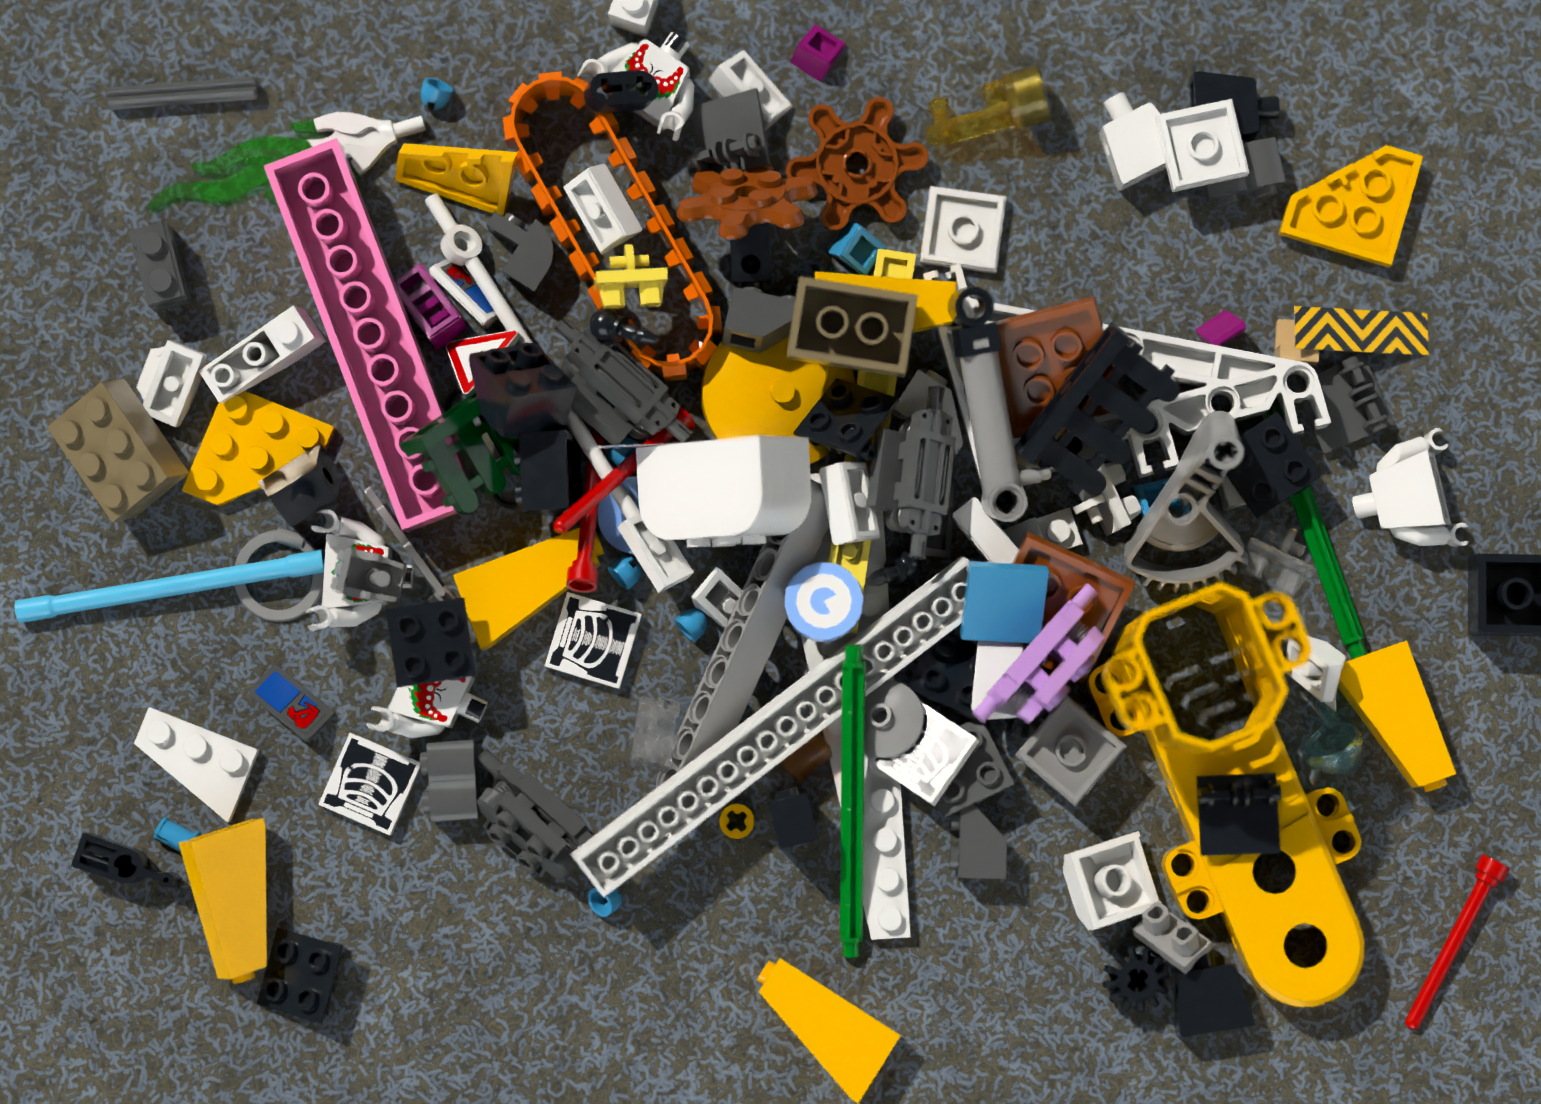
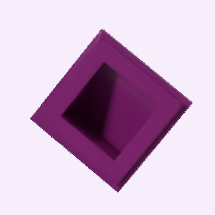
[790,24,847,82]
[1195,310,1246,347]

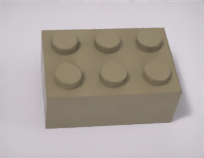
[787,276,918,377]
[47,378,189,523]

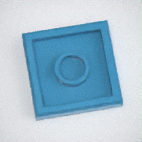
[960,561,1049,643]

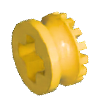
[719,804,754,839]

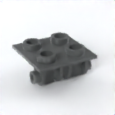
[687,88,770,174]
[1293,354,1395,454]
[937,720,1015,819]

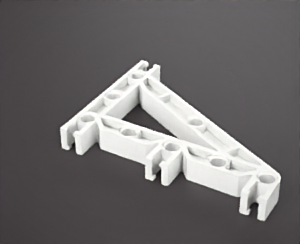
[923,263,1331,512]

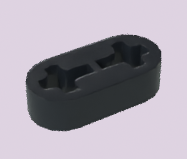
[584,70,658,113]

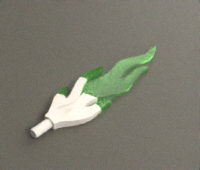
[148,112,426,211]

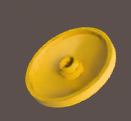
[701,336,855,464]

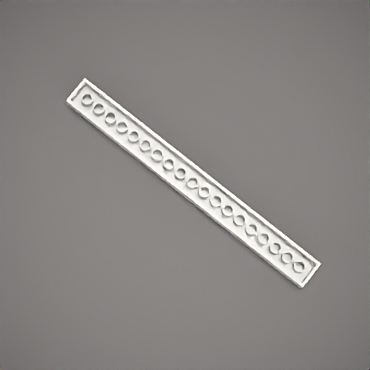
[571,556,969,897]

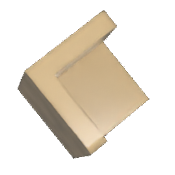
[1274,319,1319,368]

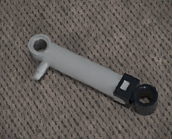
[948,287,1051,522]

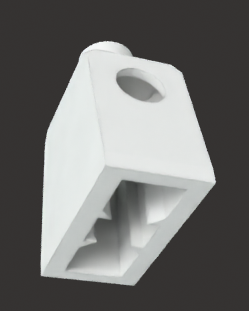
[1099,92,1166,192]

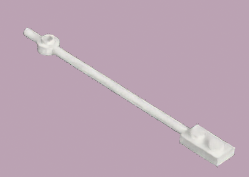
[425,193,694,593]

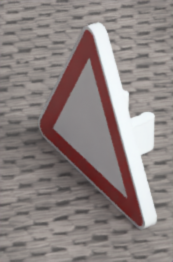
[445,329,521,398]

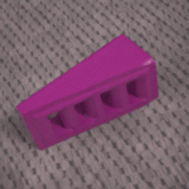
[395,263,467,350]

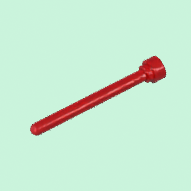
[553,407,695,533]
[566,427,605,593]
[1405,854,1510,1030]

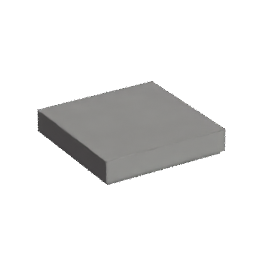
[1015,695,1127,806]

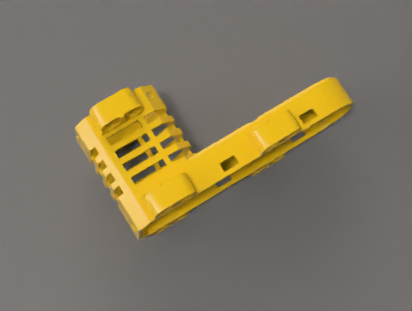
[1086,582,1365,1007]

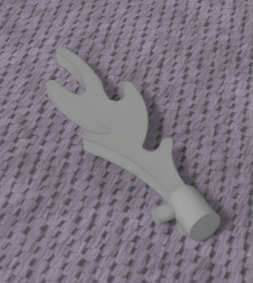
[364,486,455,602]

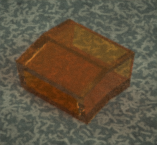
[780,733,832,783]

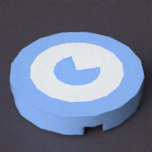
[784,562,863,642]

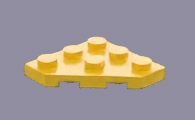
[1278,145,1423,268]
[182,391,336,506]

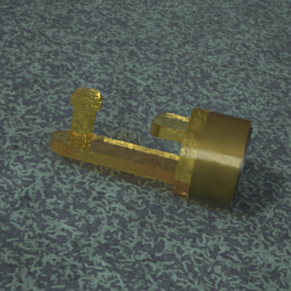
[925,65,1053,146]

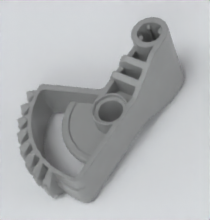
[1124,411,1249,593]

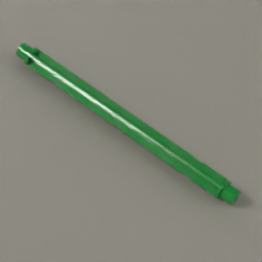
[1260,398,1368,660]
[839,644,866,958]

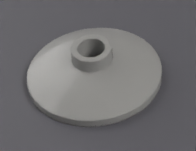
[865,681,924,759]

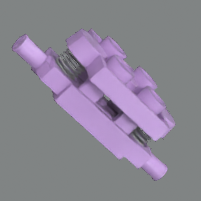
[972,583,1105,724]

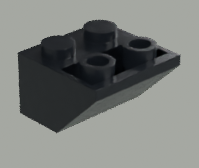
[468,342,577,437]

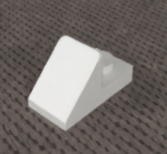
[1003,507,1083,550]
[691,567,742,629]

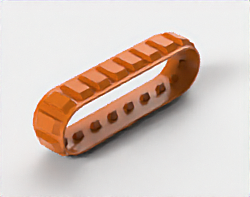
[503,71,723,382]

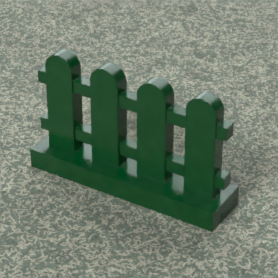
[400,392,559,515]

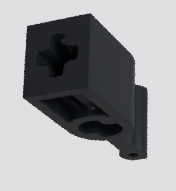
[71,832,182,888]

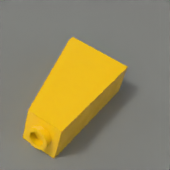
[814,271,956,333]
[453,528,604,651]
[1338,640,1456,792]
[178,818,267,984]
[757,958,901,1103]

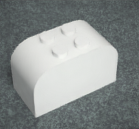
[636,435,811,547]

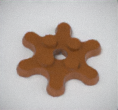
[786,97,929,231]
[676,162,818,240]

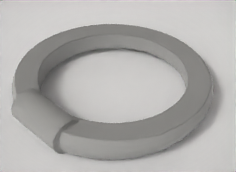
[234,527,324,622]

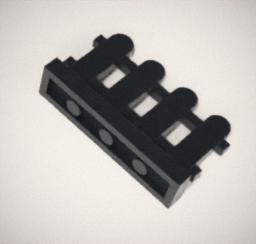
[1015,322,1180,495]

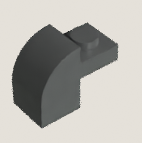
[486,211,556,297]

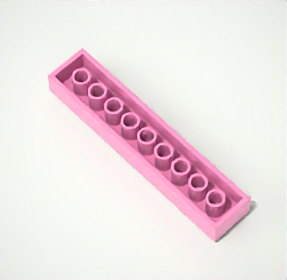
[264,138,480,533]

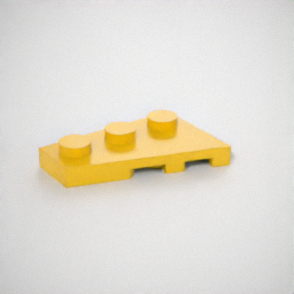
[395,143,518,217]

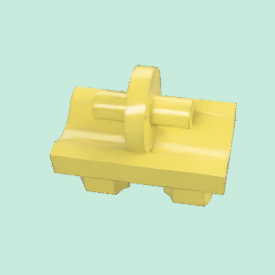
[594,244,668,310]

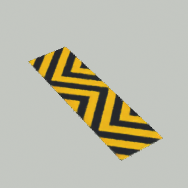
[1294,306,1429,355]

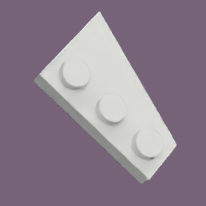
[134,707,259,823]

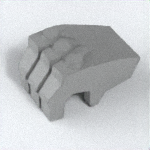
[330,548,407,603]

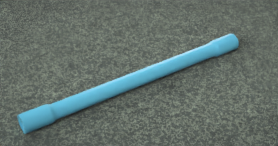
[15,549,325,623]

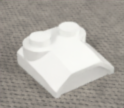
[1063,831,1162,931]

